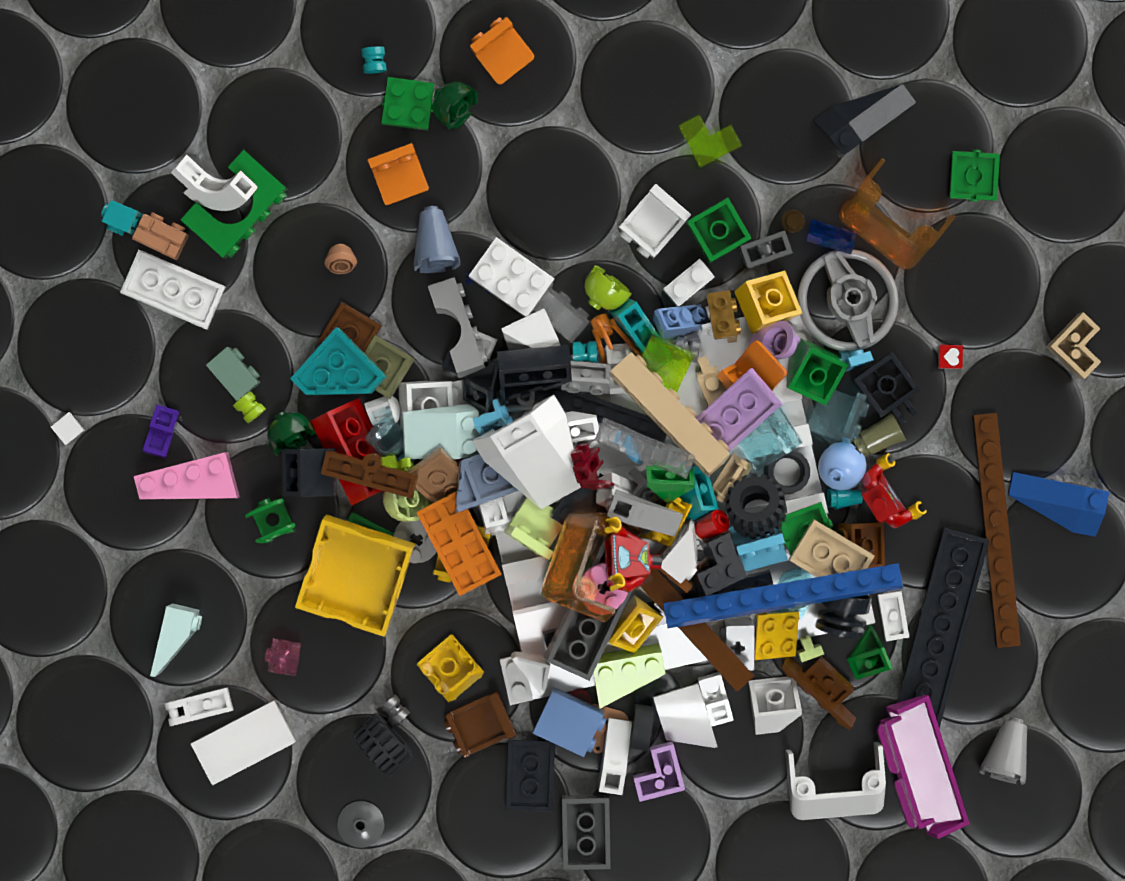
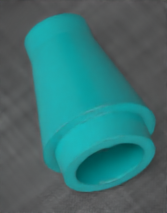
[827,489,863,510]

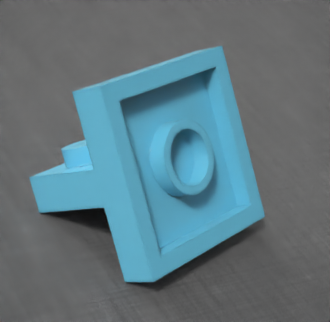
[729,526,788,572]

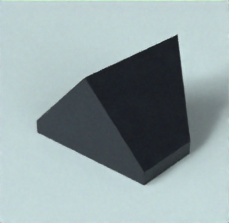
[463,360,500,413]

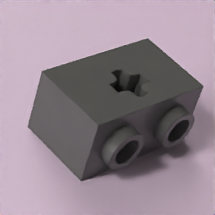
[738,231,793,270]

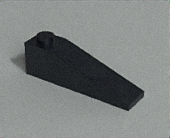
[813,84,916,158]

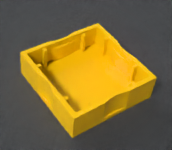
[295,514,416,637]

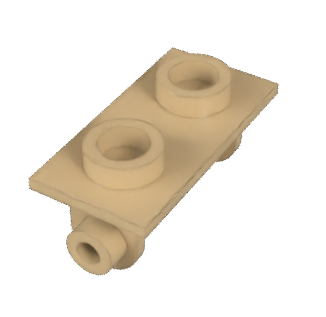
[712,453,753,504]

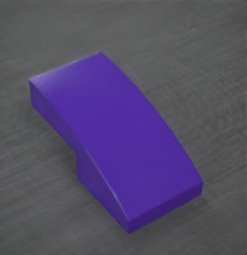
[143,405,179,459]

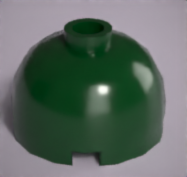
[433,81,479,129]
[267,411,316,456]

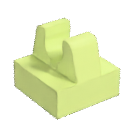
[797,635,824,662]

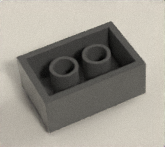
[562,795,611,870]

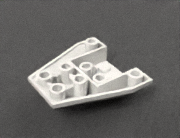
[472,394,581,509]

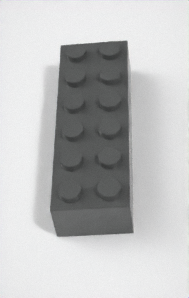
[544,529,651,681]

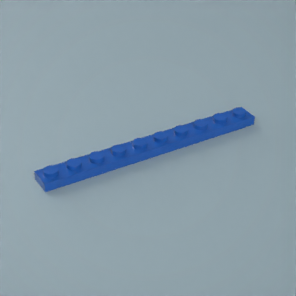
[663,563,903,629]

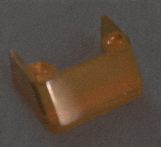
[839,158,956,269]
[542,512,643,622]

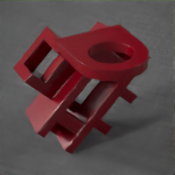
[571,443,615,490]

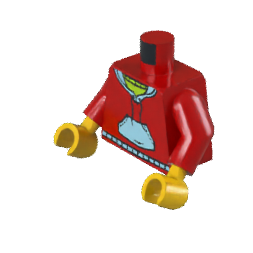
[861,453,926,528]
[604,517,662,592]

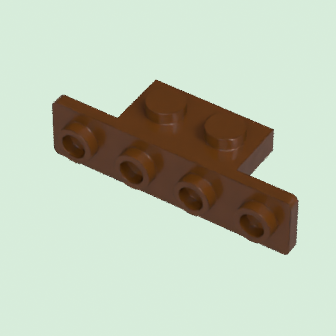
[781,656,856,730]

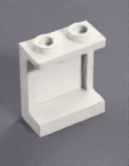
[618,184,691,259]

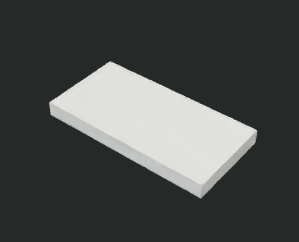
[120,250,226,330]
[191,700,296,785]

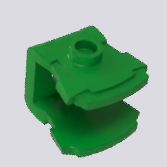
[245,498,295,543]

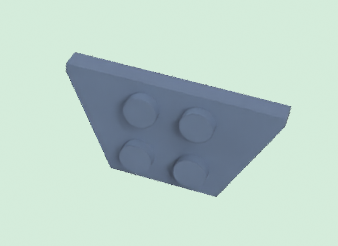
[455,454,519,513]

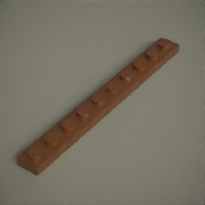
[972,413,1021,648]

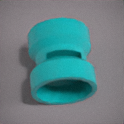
[361,46,387,74]
[573,341,597,363]

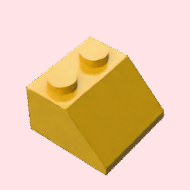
[734,271,802,334]

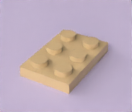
[789,519,875,577]

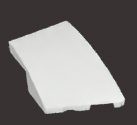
[653,683,717,748]

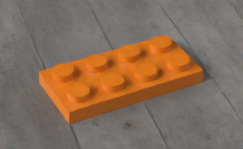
[416,491,502,596]

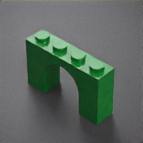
[181,150,288,259]

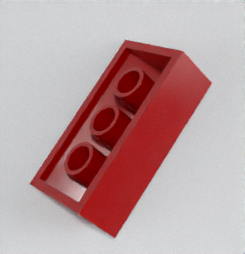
[310,398,387,506]

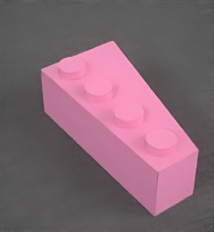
[134,452,240,499]

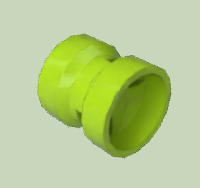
[233,391,266,424]

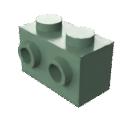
[206,347,260,401]

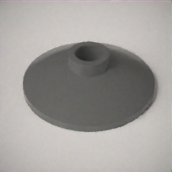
[337,801,384,848]

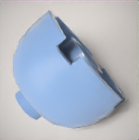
[818,442,867,490]

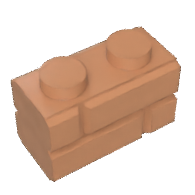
[132,212,189,260]

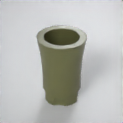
[852,412,906,457]

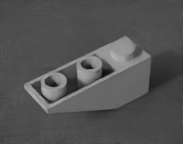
[607,489,683,536]

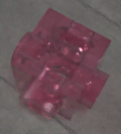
[265,639,301,676]

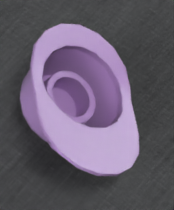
[748,321,800,360]

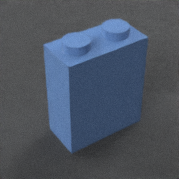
[533,687,606,757]

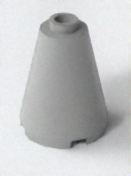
[979,717,1027,785]

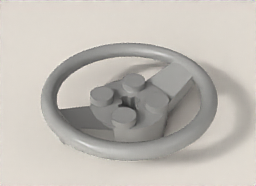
[797,249,899,351]

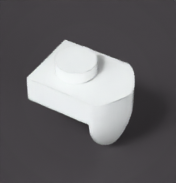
[364,396,400,425]

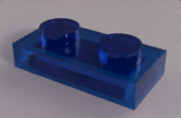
[806,219,857,254]

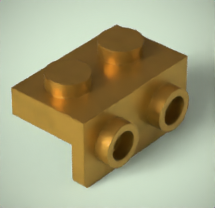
[707,290,741,343]

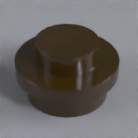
[781,209,805,233]

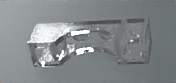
[594,418,695,479]

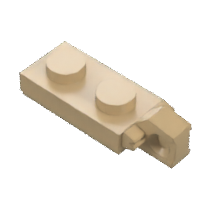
[696,356,727,406]

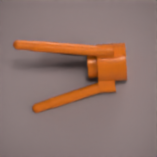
[590,314,642,364]

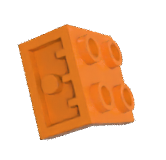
[368,143,429,205]

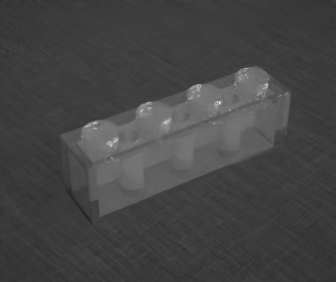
[533,283,590,343]

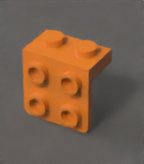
[470,17,534,85]
[717,340,787,391]

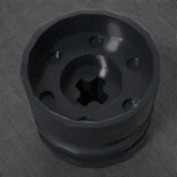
[815,595,872,639]

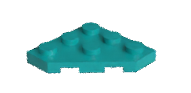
[290,328,387,395]

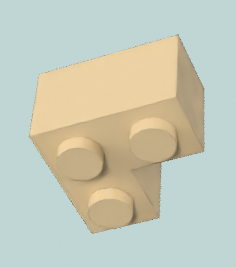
[1046,312,1101,379]

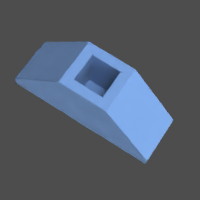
[653,304,709,341]

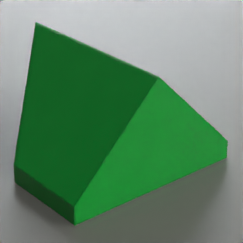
[646,465,695,504]
[847,624,893,680]

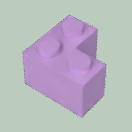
[633,741,685,802]

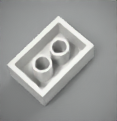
[469,237,554,317]

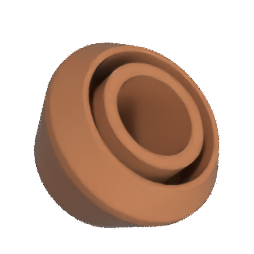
[325,244,357,274]

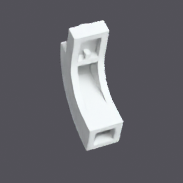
[171,155,257,211]

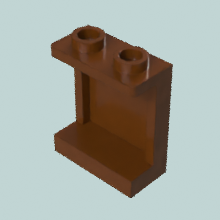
[444,691,516,758]

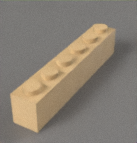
[610,352,730,477]

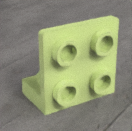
[504,497,562,560]

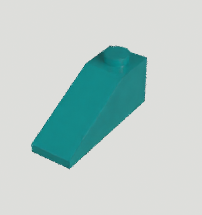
[609,298,674,371]

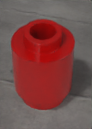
[695,509,729,539]

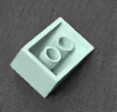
[402,404,479,459]
[150,604,202,677]

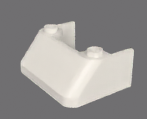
[785,742,886,820]

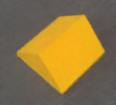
[608,595,663,653]

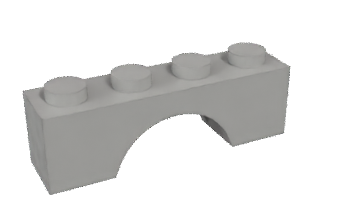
[428,277,488,378]

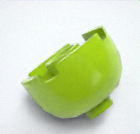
[584,265,632,310]

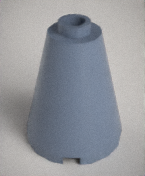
[413,206,461,273]

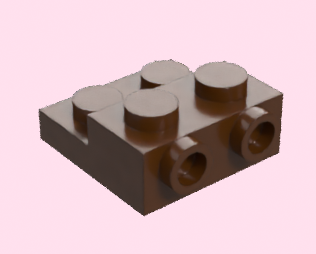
[836,521,885,569]

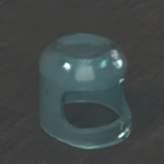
[365,416,404,457]

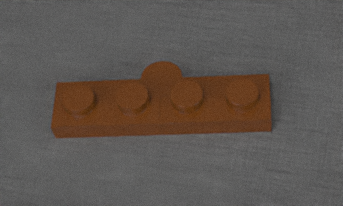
[321,450,418,498]

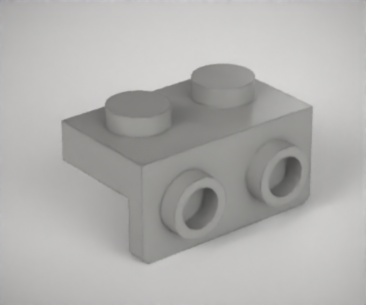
[561,361,611,395]

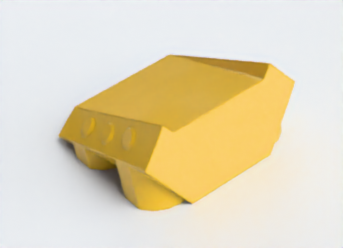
[417,634,484,702]

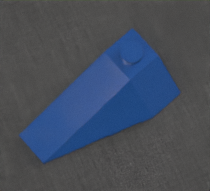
[1008,472,1109,537]

